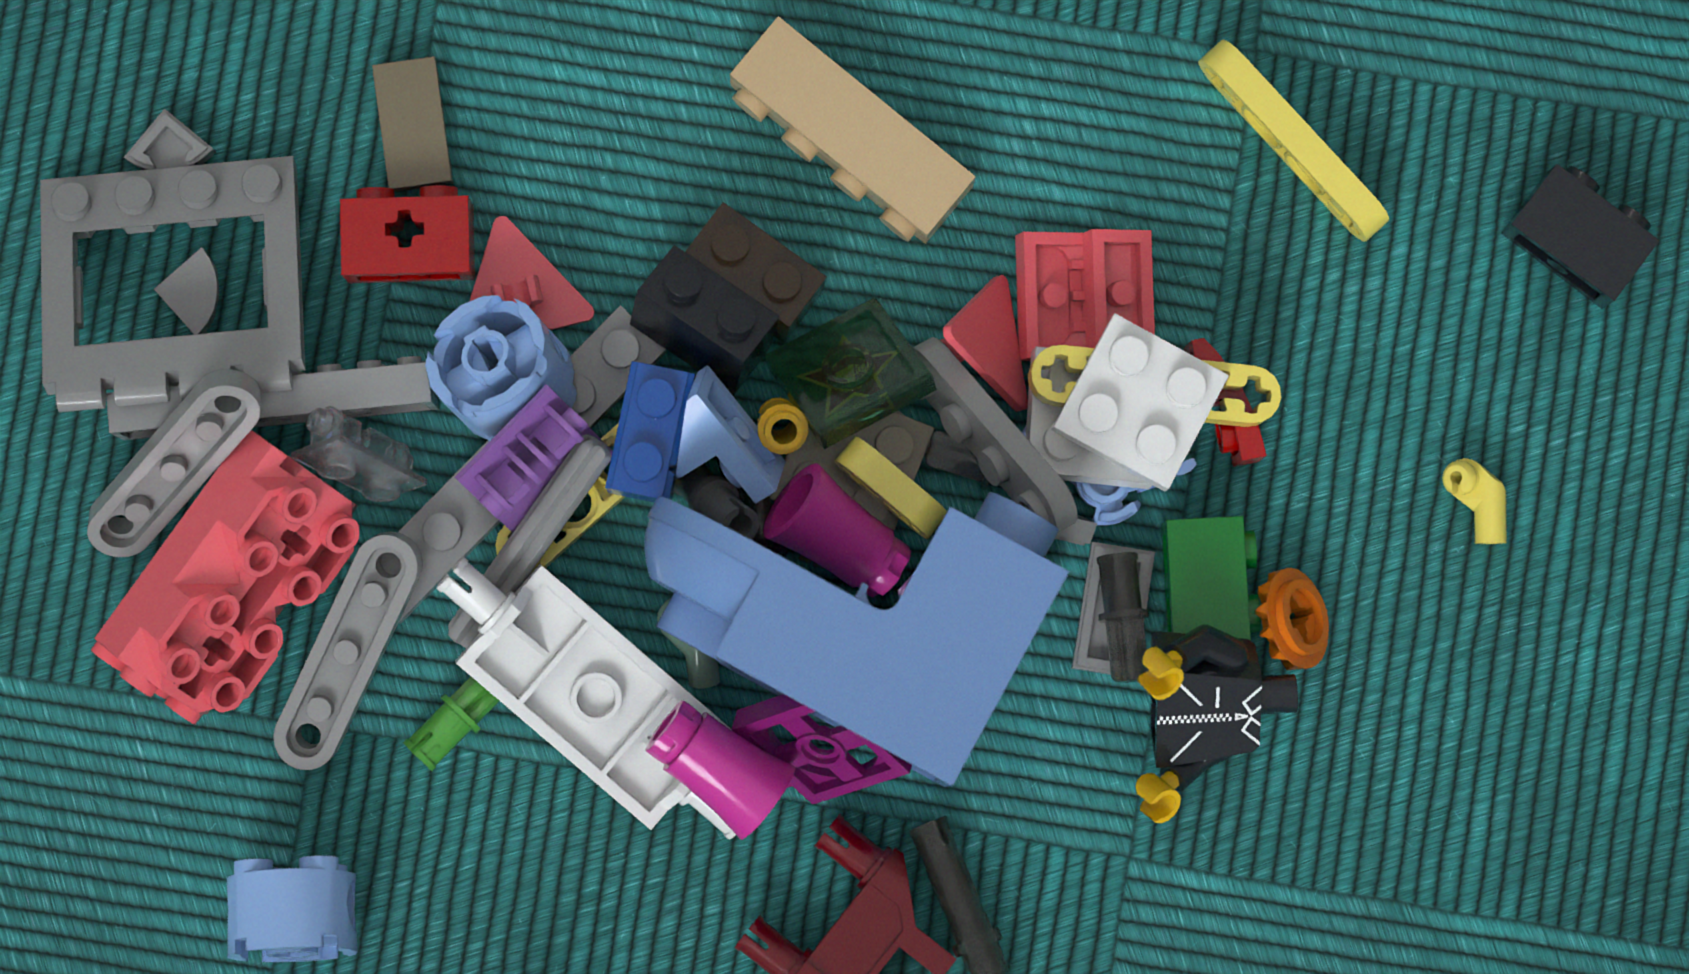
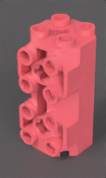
[91,430,360,725]

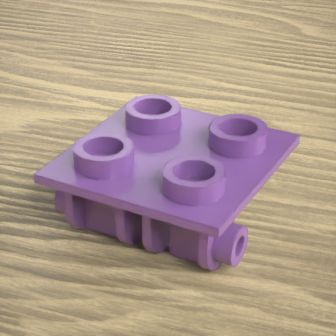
[455,384,613,533]

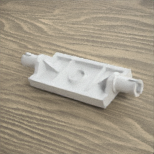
[436,557,736,839]

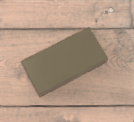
[372,56,454,192]

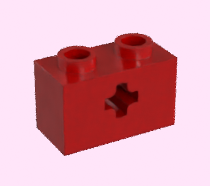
[340,185,475,283]

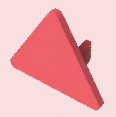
[470,216,595,330]
[940,275,1028,412]

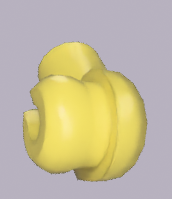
[1442,458,1507,544]

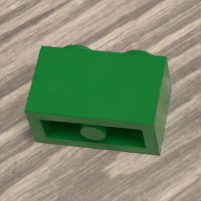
[1161,516,1261,641]

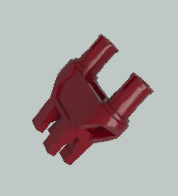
[734,814,957,974]

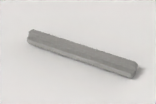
[448,434,611,648]

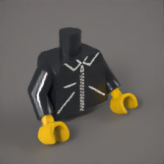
[1136,624,1298,823]

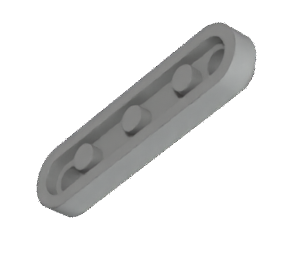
[903,337,1077,532]
[87,369,261,557]
[274,532,423,770]

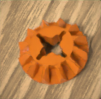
[1255,568,1329,670]

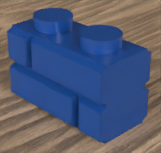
[605,361,696,503]

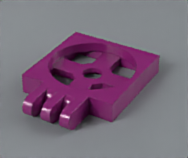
[731,694,912,804]

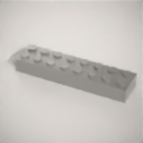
[106,356,439,440]

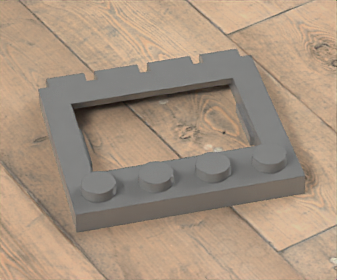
[40,156,305,413]

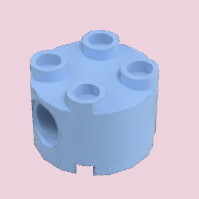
[425,295,577,442]
[227,856,357,962]

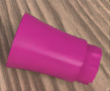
[763,463,911,597]
[645,700,796,840]

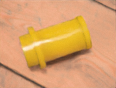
[757,397,809,454]

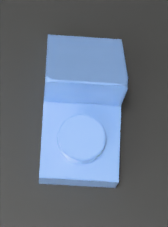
[676,365,786,504]

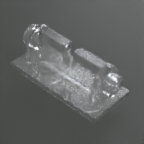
[291,406,427,502]

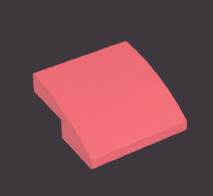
[1015,229,1155,361]

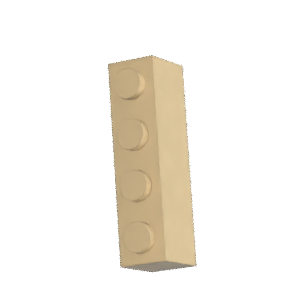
[729,16,976,244]

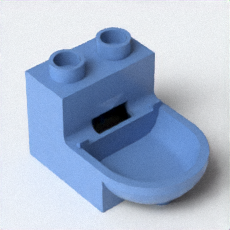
[644,492,1069,787]

